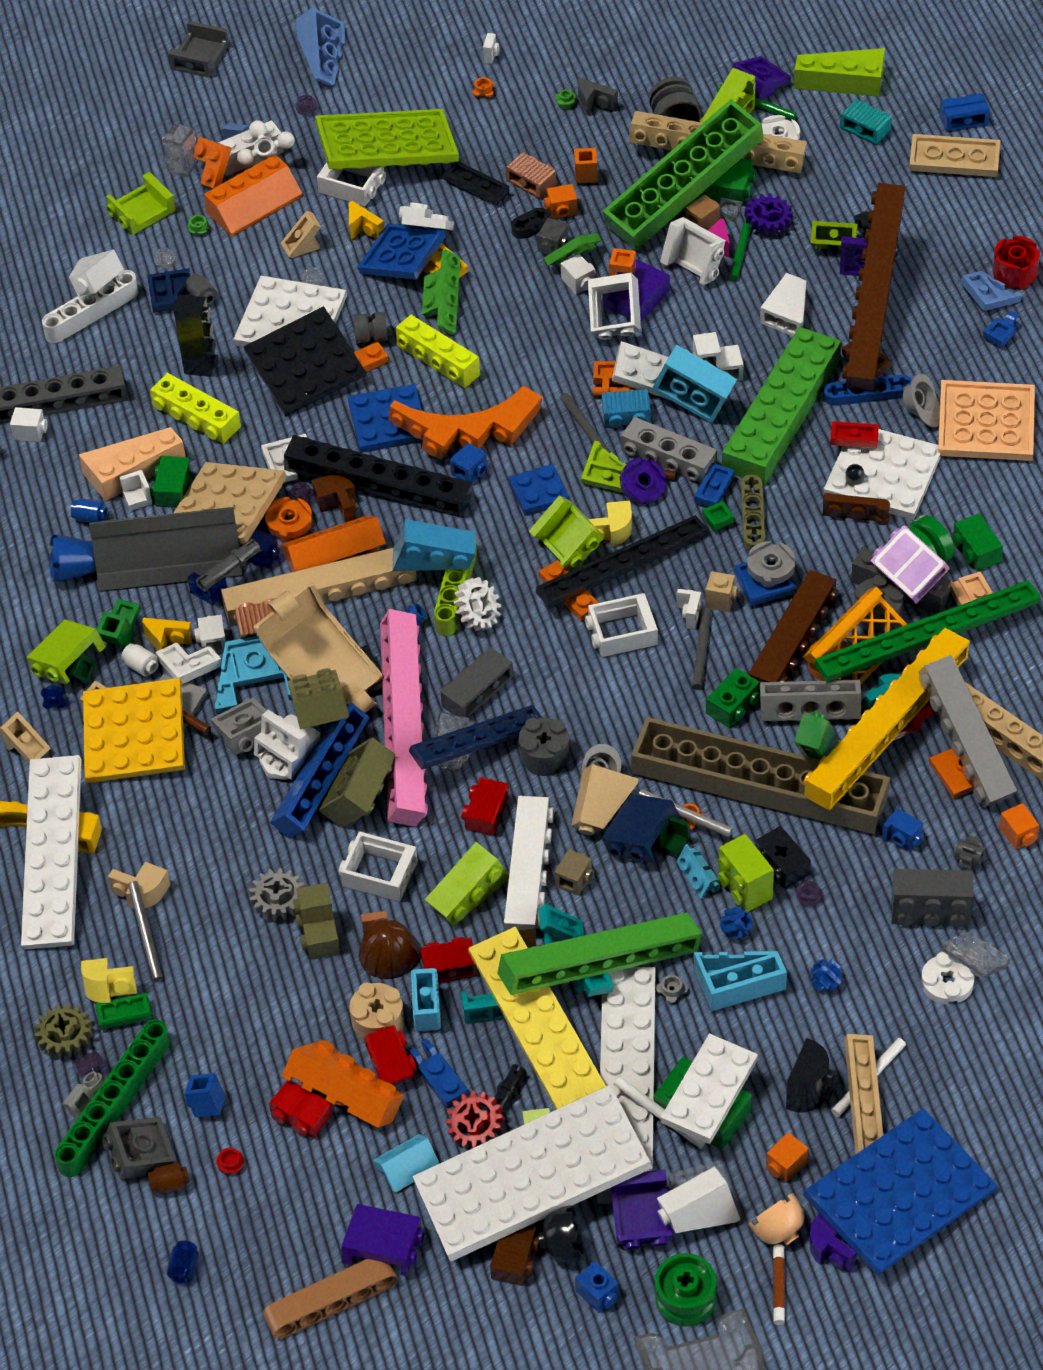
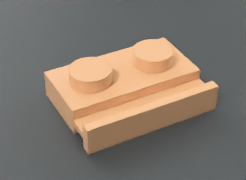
[950,571,993,606]

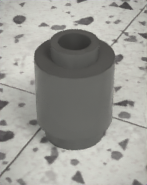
[186,274,217,305]

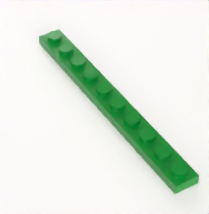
[814,580,1041,683]

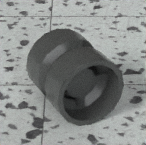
[353,312,388,344]

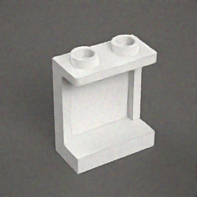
[660,217,726,285]

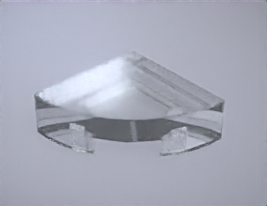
[720,197,742,222]

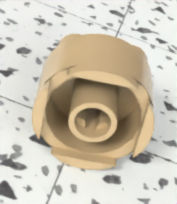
[349,983,405,1042]

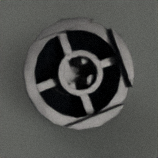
[538,1205,584,1263]

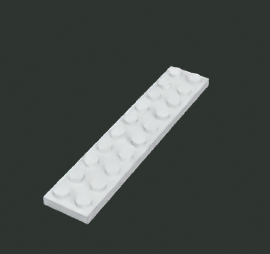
[597,967,655,1204]

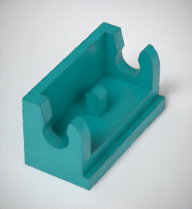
[461,991,505,1024]

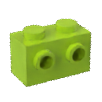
[811,221,858,250]

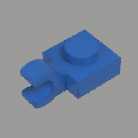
[983,311,1019,348]

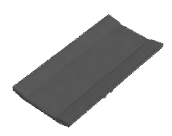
[89,507,242,591]

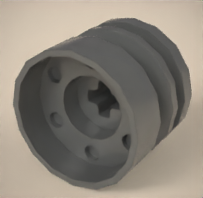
[648,77,701,122]

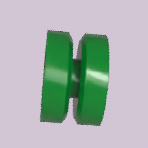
[906,515,955,562]
[655,1253,716,1327]

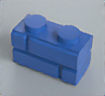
[940,93,990,132]

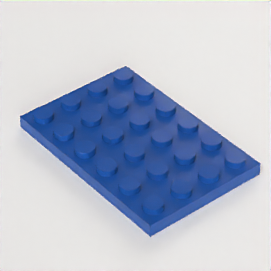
[803,1108,998,1276]

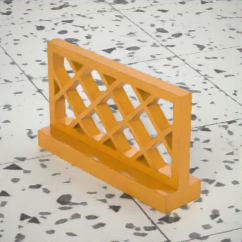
[803,587,908,685]

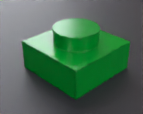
[702,501,735,531]

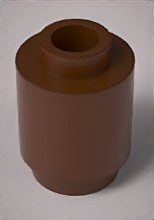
[148,1162,189,1195]

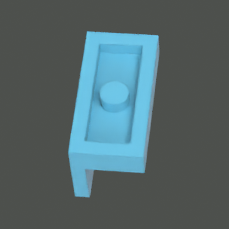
[373,1134,440,1192]

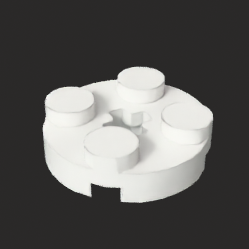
[762,115,800,140]
[921,952,974,1004]

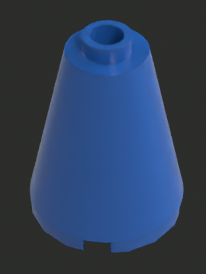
[50,534,97,582]

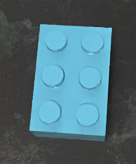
[652,345,737,423]

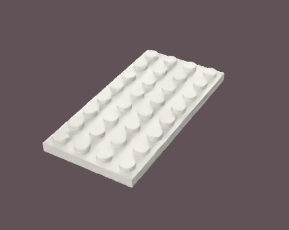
[413,1085,652,1262]

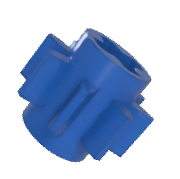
[720,906,753,940]
[810,959,842,991]

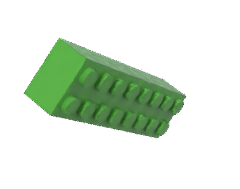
[603,99,764,251]
[722,327,841,486]

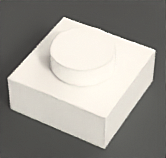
[483,33,499,64]

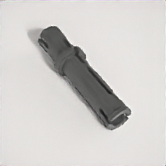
[196,539,261,592]

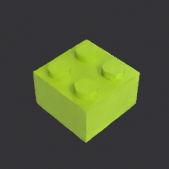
[717,834,774,912]

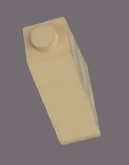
[571,764,639,835]

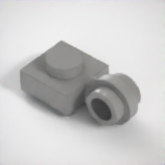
[62,1071,105,1120]

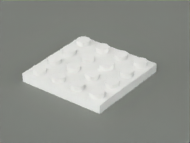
[233,276,347,347]
[823,429,941,520]

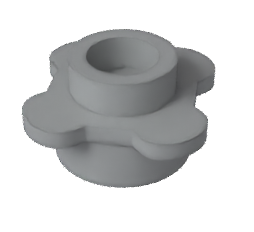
[656,975,688,1003]

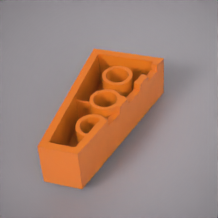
[281,1040,404,1128]

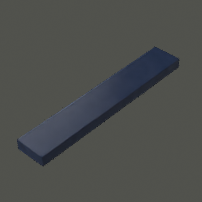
[409,705,542,770]

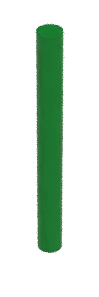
[717,84,797,120]
[729,217,751,281]

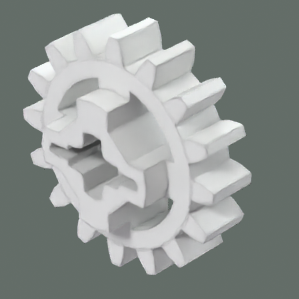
[454,577,501,631]

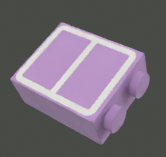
[870,525,950,604]

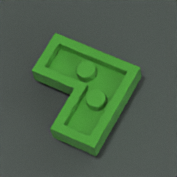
[544,233,602,267]

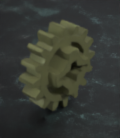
[34,1003,93,1059]

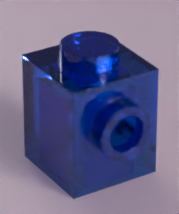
[241,529,280,568]

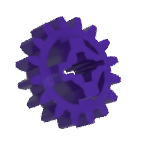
[744,193,793,235]

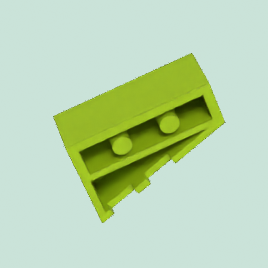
[699,68,755,123]
[425,842,509,926]

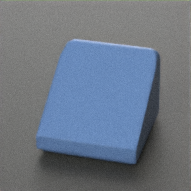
[222,123,250,140]

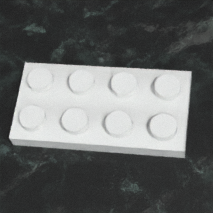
[661,1033,758,1144]

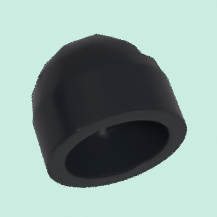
[845,464,864,485]

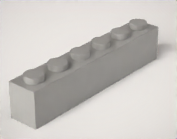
[918,655,1017,808]

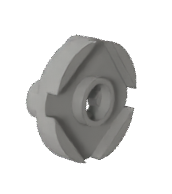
[747,541,795,587]

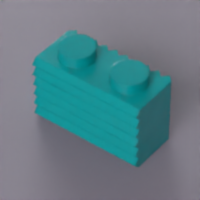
[840,99,892,145]

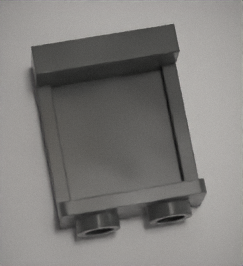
[169,21,229,78]

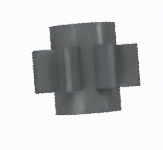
[954,835,985,869]

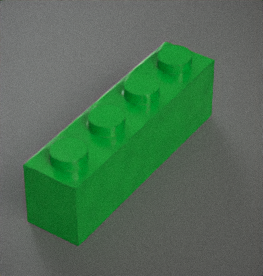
[794,712,840,760]

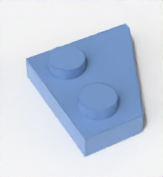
[961,271,1022,311]

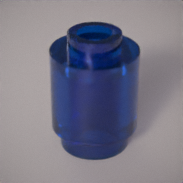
[167,1240,199,1284]

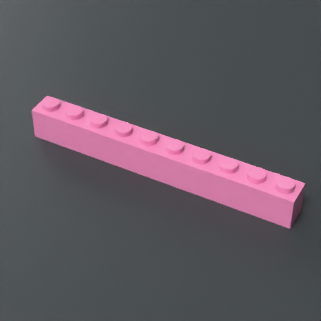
[380,609,428,827]

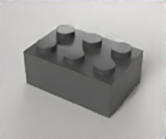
[891,869,974,927]

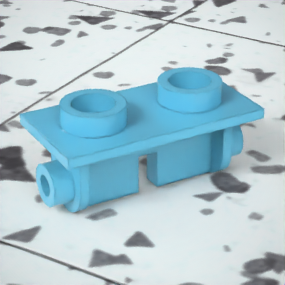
[676,844,720,899]

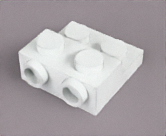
[399,202,454,231]

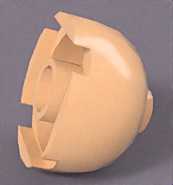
[748,1193,805,1246]

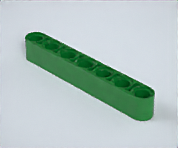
[55,1019,170,1177]

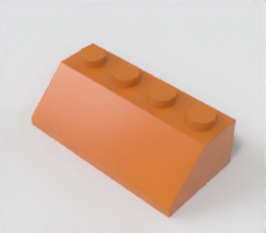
[204,154,303,237]
[279,515,386,572]

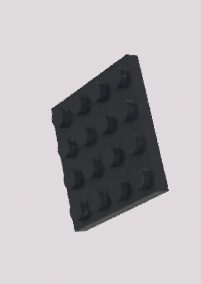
[243,306,366,417]

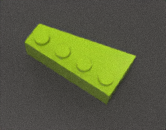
[794,48,885,96]

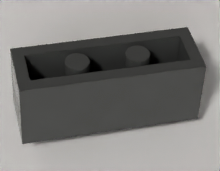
[440,647,513,722]

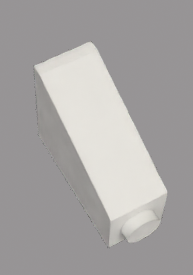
[69,249,124,297]
[760,273,806,336]
[657,1166,740,1233]

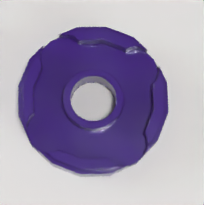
[619,458,666,504]

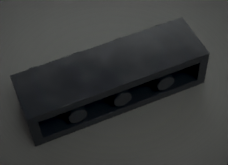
[174,294,218,377]

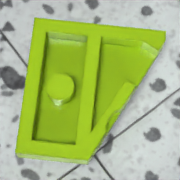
[581,441,627,493]

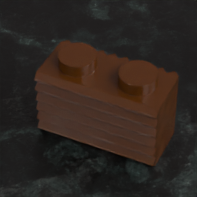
[490,1225,540,1286]

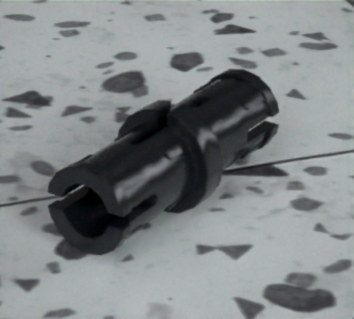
[487,1064,527,1115]

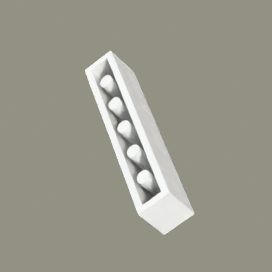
[504,796,554,937]

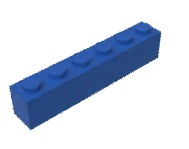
[270,702,370,838]

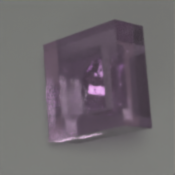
[71,1051,104,1076]

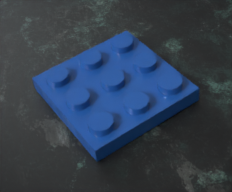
[357,223,446,280]
[347,384,423,453]

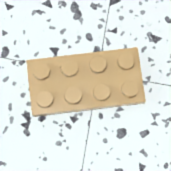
[909,134,1000,177]

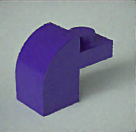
[809,1213,857,1273]

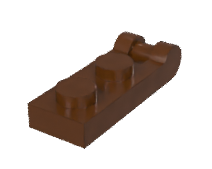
[822,493,890,525]

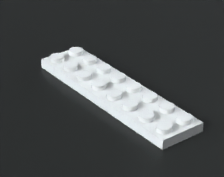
[21,755,82,950]

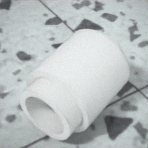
[121,644,158,676]

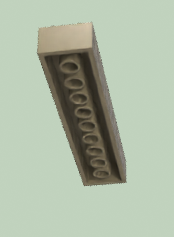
[631,717,890,835]

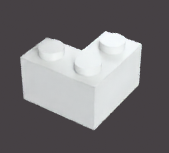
[693,332,744,381]

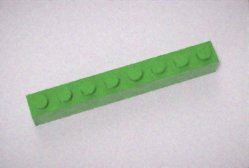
[497,912,702,995]

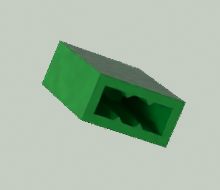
[696,158,756,206]

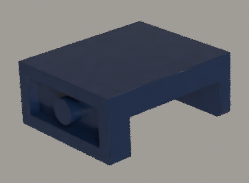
[602,793,680,863]

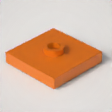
[929,748,974,799]

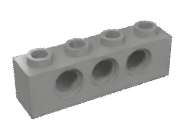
[621,417,717,483]
[760,680,861,722]

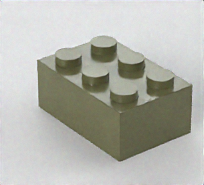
[287,668,349,730]
[318,737,396,828]

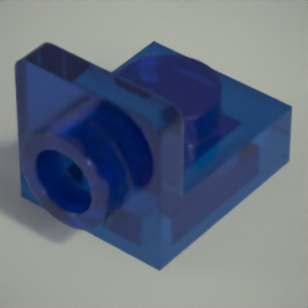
[187,572,227,605]

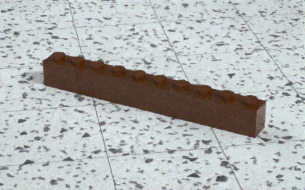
[842,183,905,391]

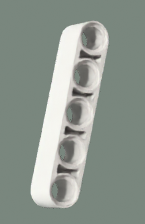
[42,270,138,343]

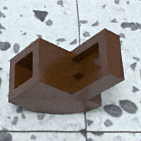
[312,475,357,522]

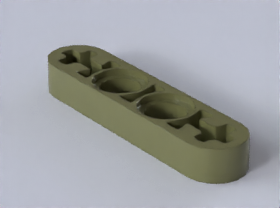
[741,474,765,551]

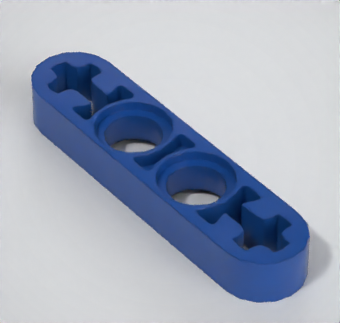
[824,375,912,406]

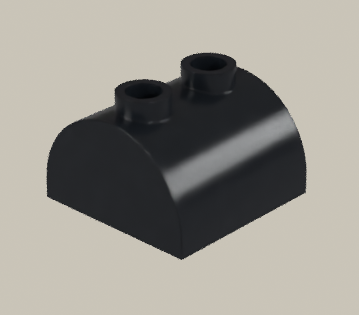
[786,1038,835,1113]

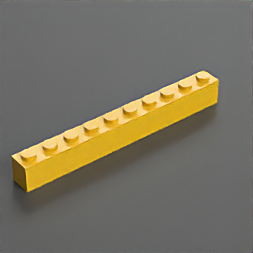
[803,628,970,811]

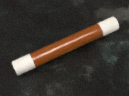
[773,1244,785,1325]

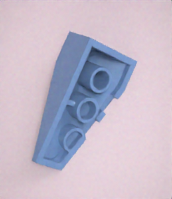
[296,7,345,87]

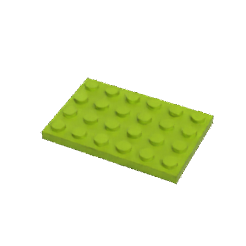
[315,109,459,170]

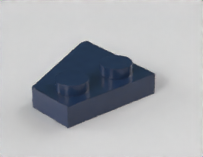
[147,268,191,313]

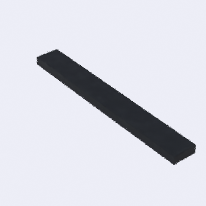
[536,515,709,608]

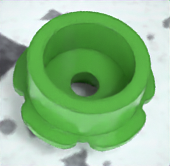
[555,90,576,109]
[188,215,209,235]

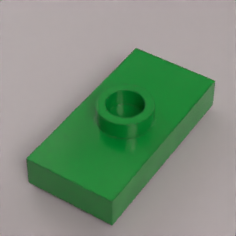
[95,993,152,1030]

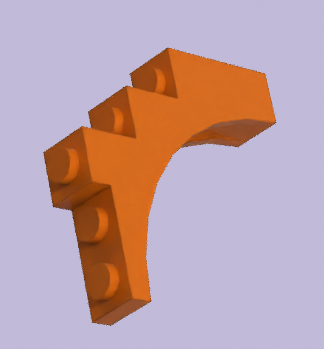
[388,386,543,460]

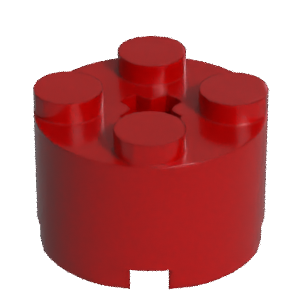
[993,236,1040,290]

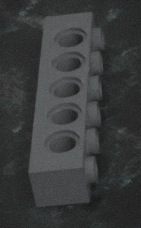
[0,365,127,424]

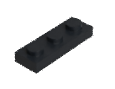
[443,161,510,205]

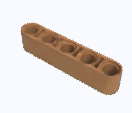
[262,1259,398,1339]

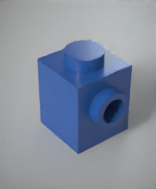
[450,443,487,483]
[185,1073,226,1117]
[575,1261,619,1313]

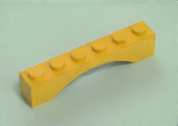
[0,801,102,854]

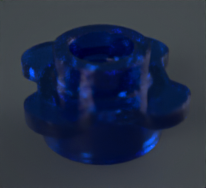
[40,685,67,709]

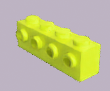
[396,315,480,388]
[150,373,241,444]

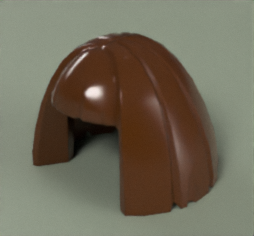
[359,918,420,979]

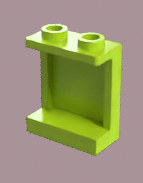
[106,172,176,235]
[529,495,605,571]
[26,619,106,684]

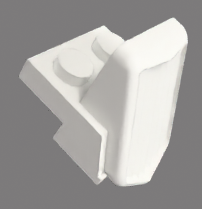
[254,710,320,780]

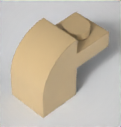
[108,862,171,909]

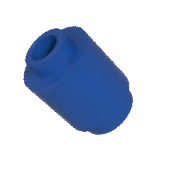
[71,498,108,523]

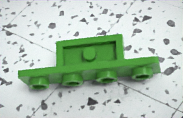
[422,249,460,335]

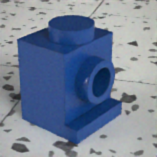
[882,808,924,851]

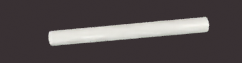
[831,1038,906,1117]
[613,1076,706,1149]

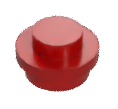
[216,1148,244,1174]

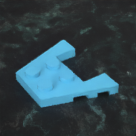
[215,636,292,714]

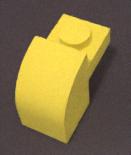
[589,500,632,547]
[81,958,137,1003]

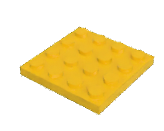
[83,678,185,783]

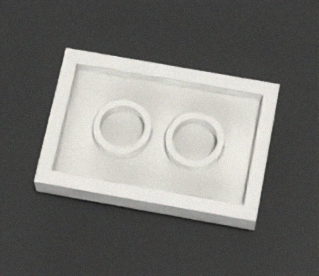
[612,341,670,400]

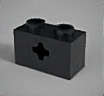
[755,825,811,889]

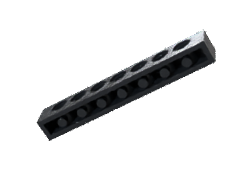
[284,435,472,518]

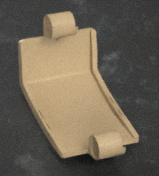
[253,582,383,713]

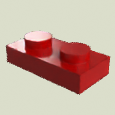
[830,421,879,448]

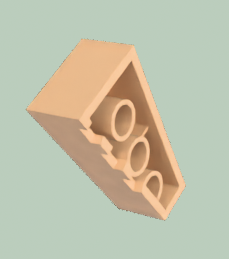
[79,427,186,501]

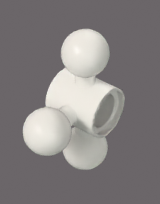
[237,120,295,166]

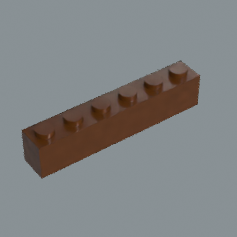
[748,570,839,682]

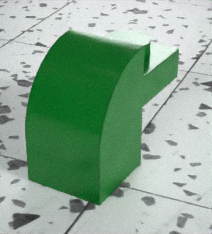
[96,599,142,647]

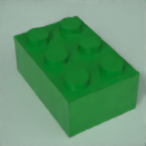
[654,1056,752,1150]

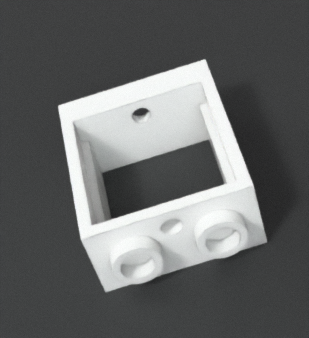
[317,162,386,206]
[588,273,641,340]
[585,593,658,657]
[339,832,418,902]

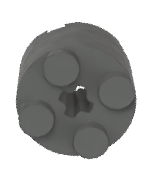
[854,574,904,633]
[519,718,570,776]

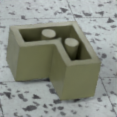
[293,883,340,960]

